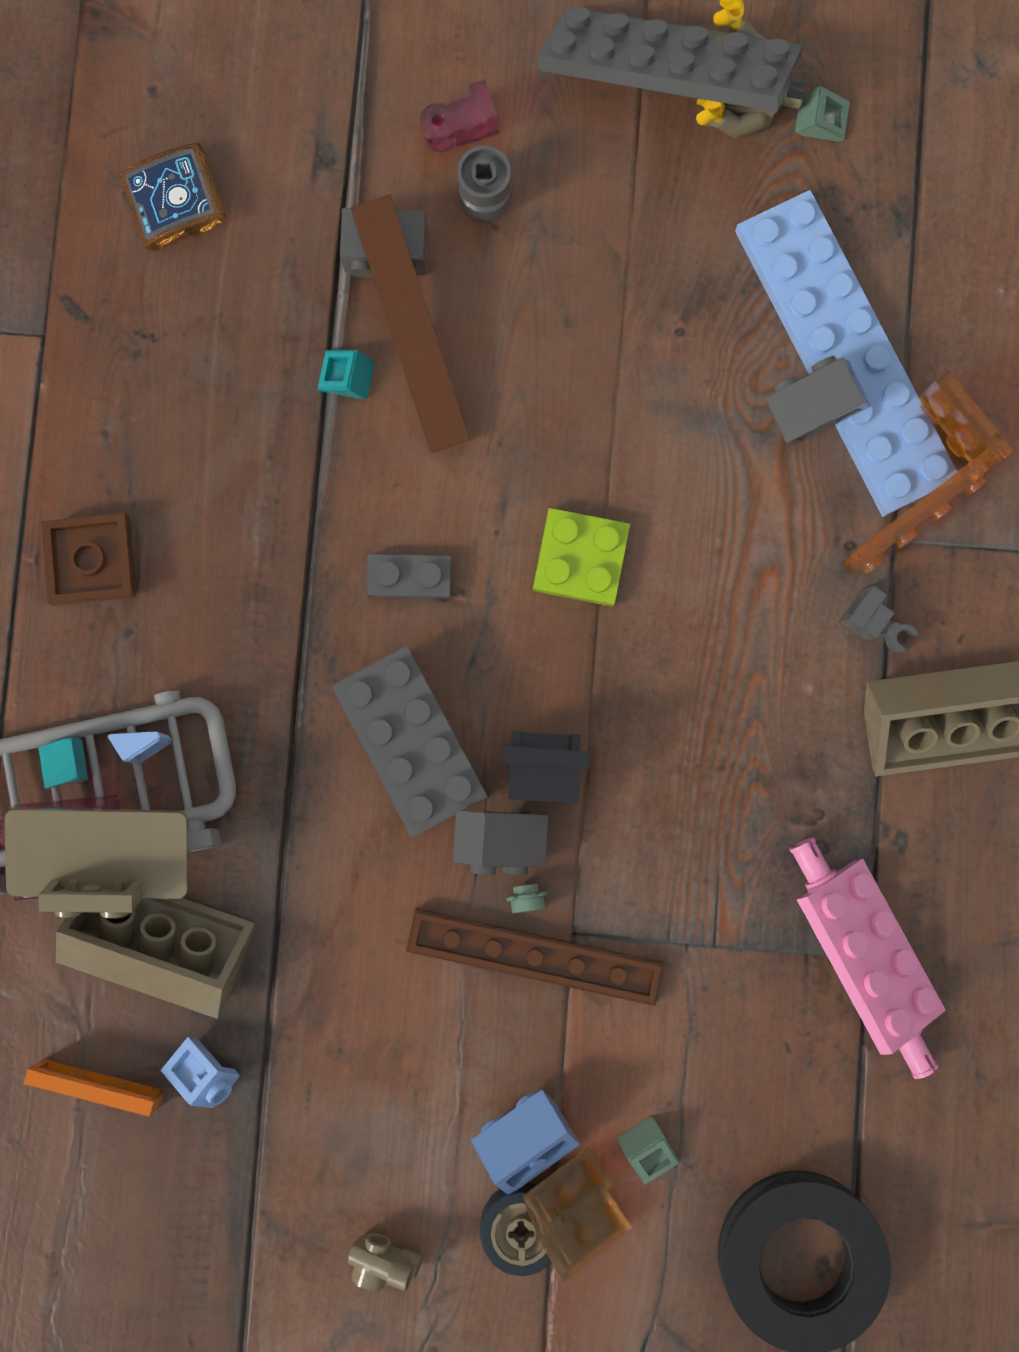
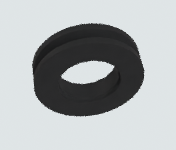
[718,1171,891,1352]

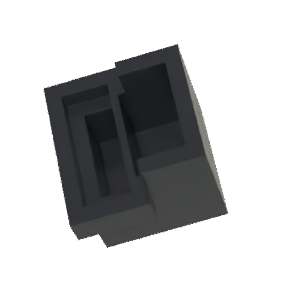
[502,730,590,804]

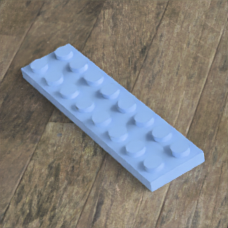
[735,190,961,517]

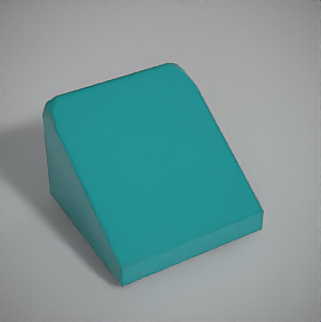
[317,350,374,399]
[38,737,89,789]

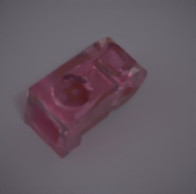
[420,79,499,152]

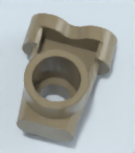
[348,1233,423,1292]

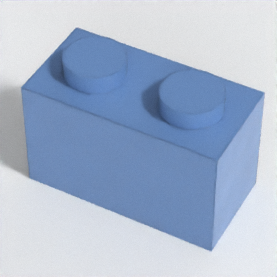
[471,1089,581,1194]

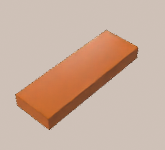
[23,1059,164,1117]

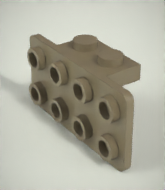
[5,808,188,918]

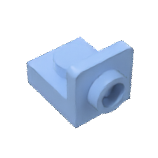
[160,1037,240,1108]

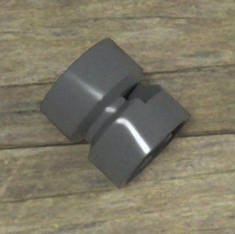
[457,145,511,222]

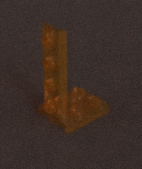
[844,370,1014,575]

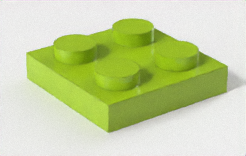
[533,508,630,607]

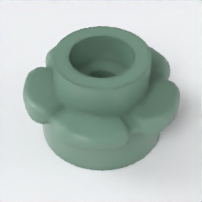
[506,884,548,914]

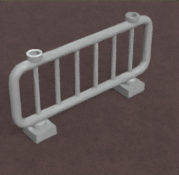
[0,691,236,895]

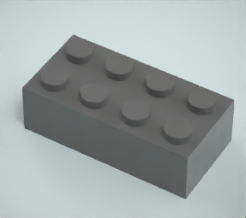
[331,646,489,838]

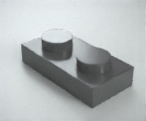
[366,554,451,599]

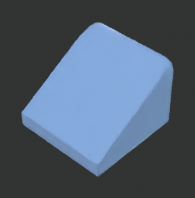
[108,732,172,765]

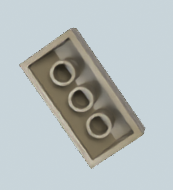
[864,661,1019,777]
[56,898,255,1019]

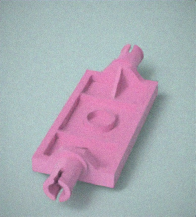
[789,837,946,1079]

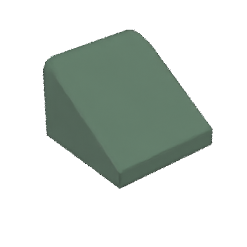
[795,86,850,142]
[618,1117,680,1185]

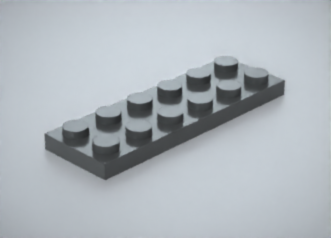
[537,7,803,112]

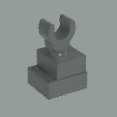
[838,585,918,654]

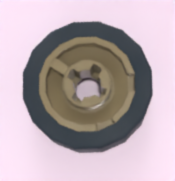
[480,1183,561,1277]

